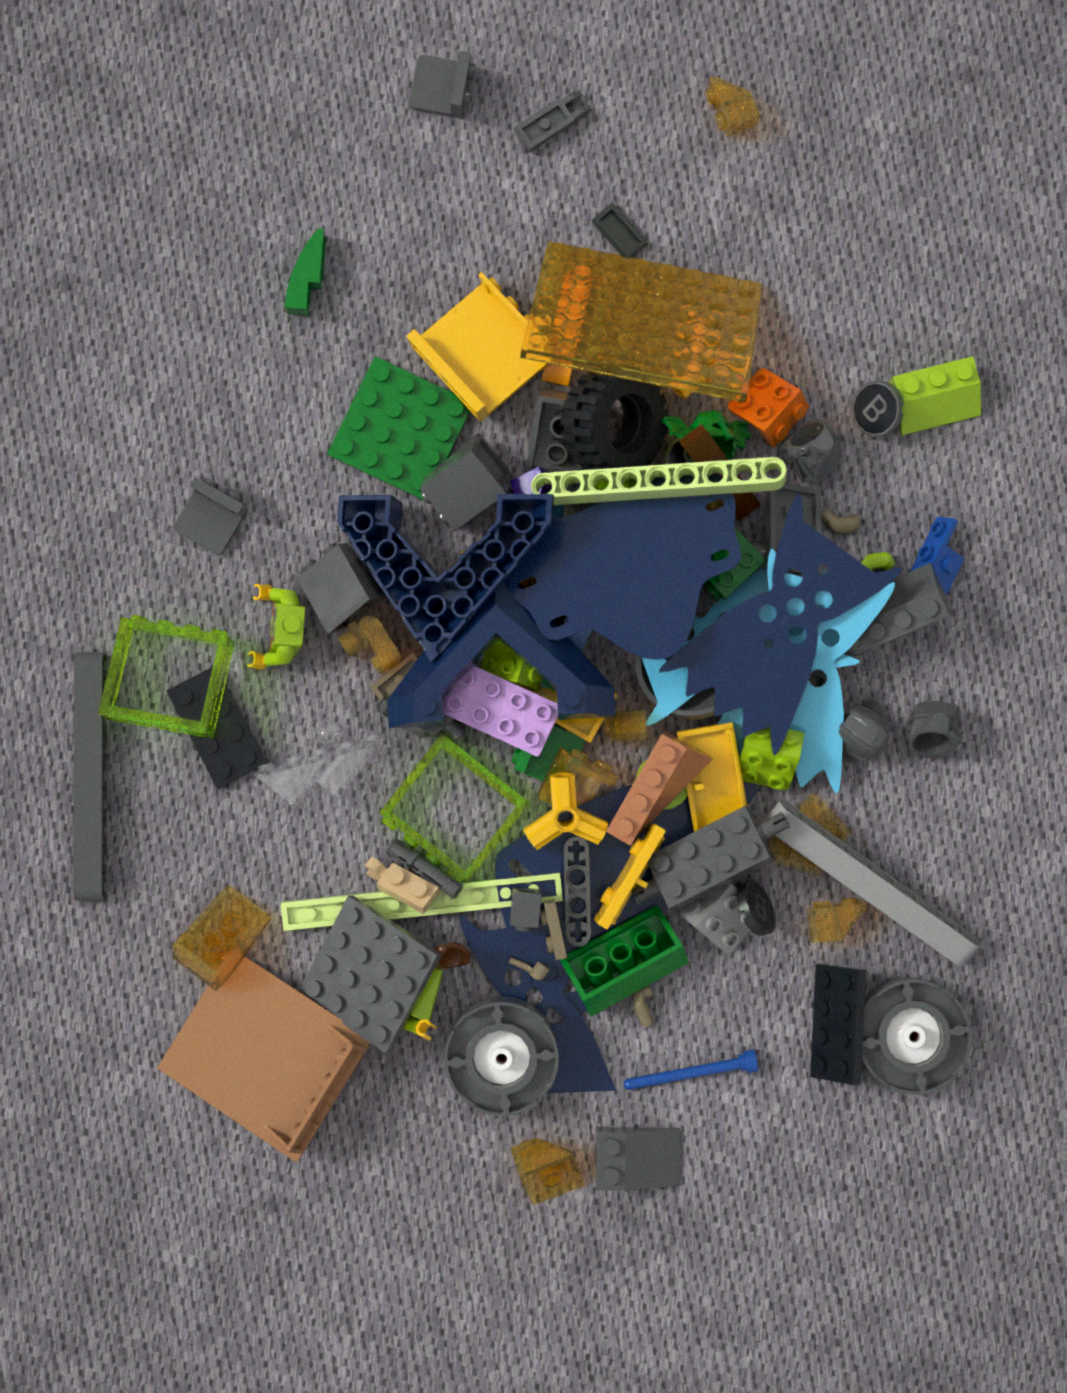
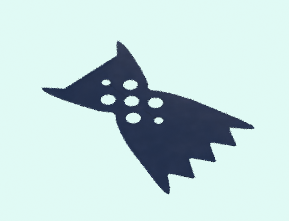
[659,494,902,755]
[459,898,616,1094]

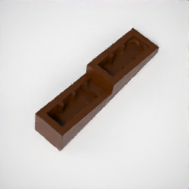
[679,424,761,521]

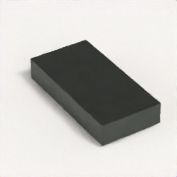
[592,202,648,262]

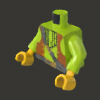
[247,584,305,670]

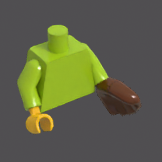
[403,942,471,1041]

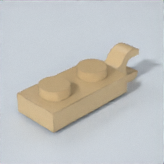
[365,857,440,914]

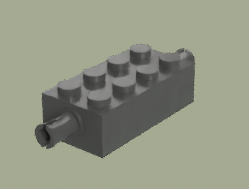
[631,806,790,911]

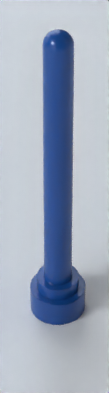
[623,1049,759,1090]

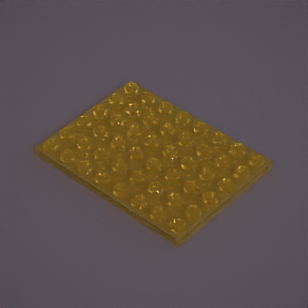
[520,241,762,403]

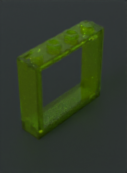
[98,615,235,739]
[379,734,530,882]

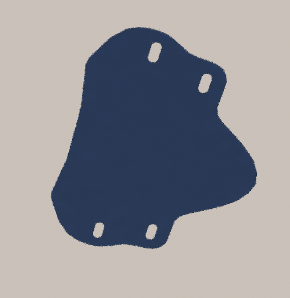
[504,474,741,660]

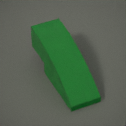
[284,228,326,316]

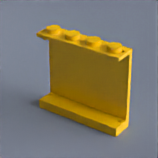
[406,272,556,422]

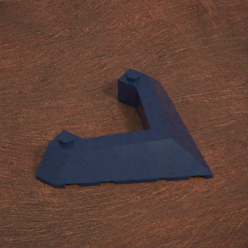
[337,494,554,663]
[388,580,616,728]

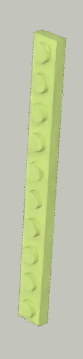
[281,873,563,931]

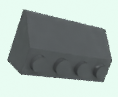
[843,562,954,657]

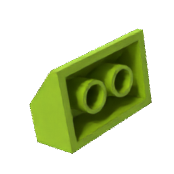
[888,356,981,436]

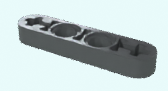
[564,836,591,947]

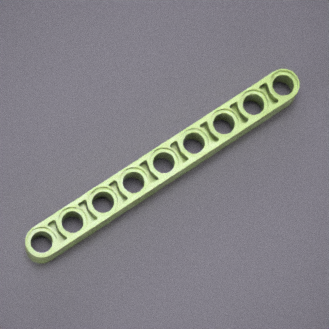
[531,457,786,505]

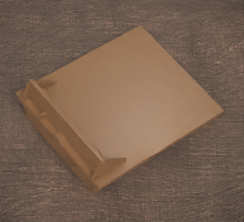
[157,948,371,1162]

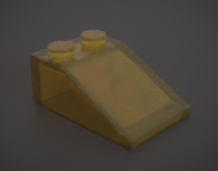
[172,885,271,991]

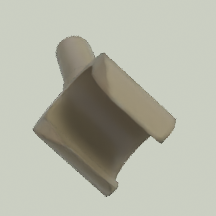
[509,957,550,980]

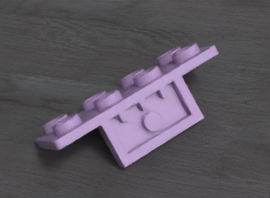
[445,666,558,757]

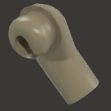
[821,508,861,535]
[634,985,654,1027]

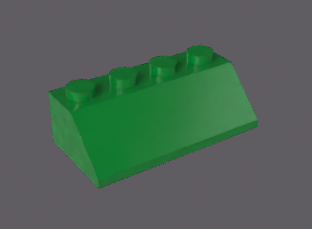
[559,905,689,1017]

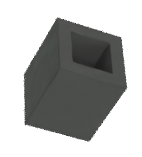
[509,887,542,931]

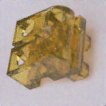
[338,616,404,675]

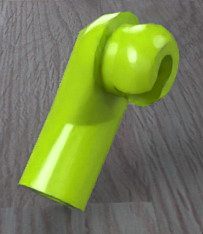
[861,551,895,571]

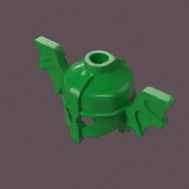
[662,410,752,459]

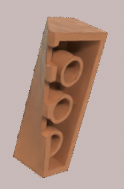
[606,730,713,846]

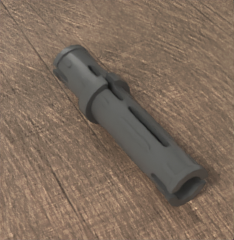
[386,838,463,900]

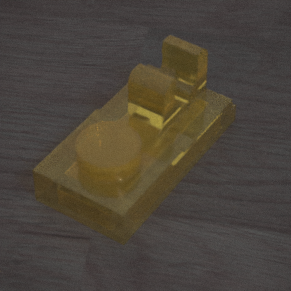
[797,793,851,841]
[769,835,822,876]

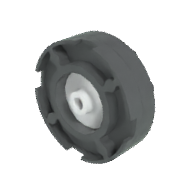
[862,977,972,1095]
[444,996,559,1116]

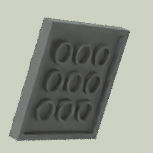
[299,895,442,1054]

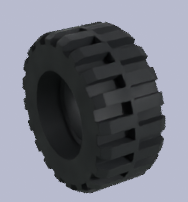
[561,366,669,470]

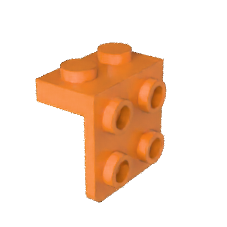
[728,368,810,448]

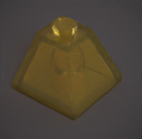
[511,1138,585,1205]

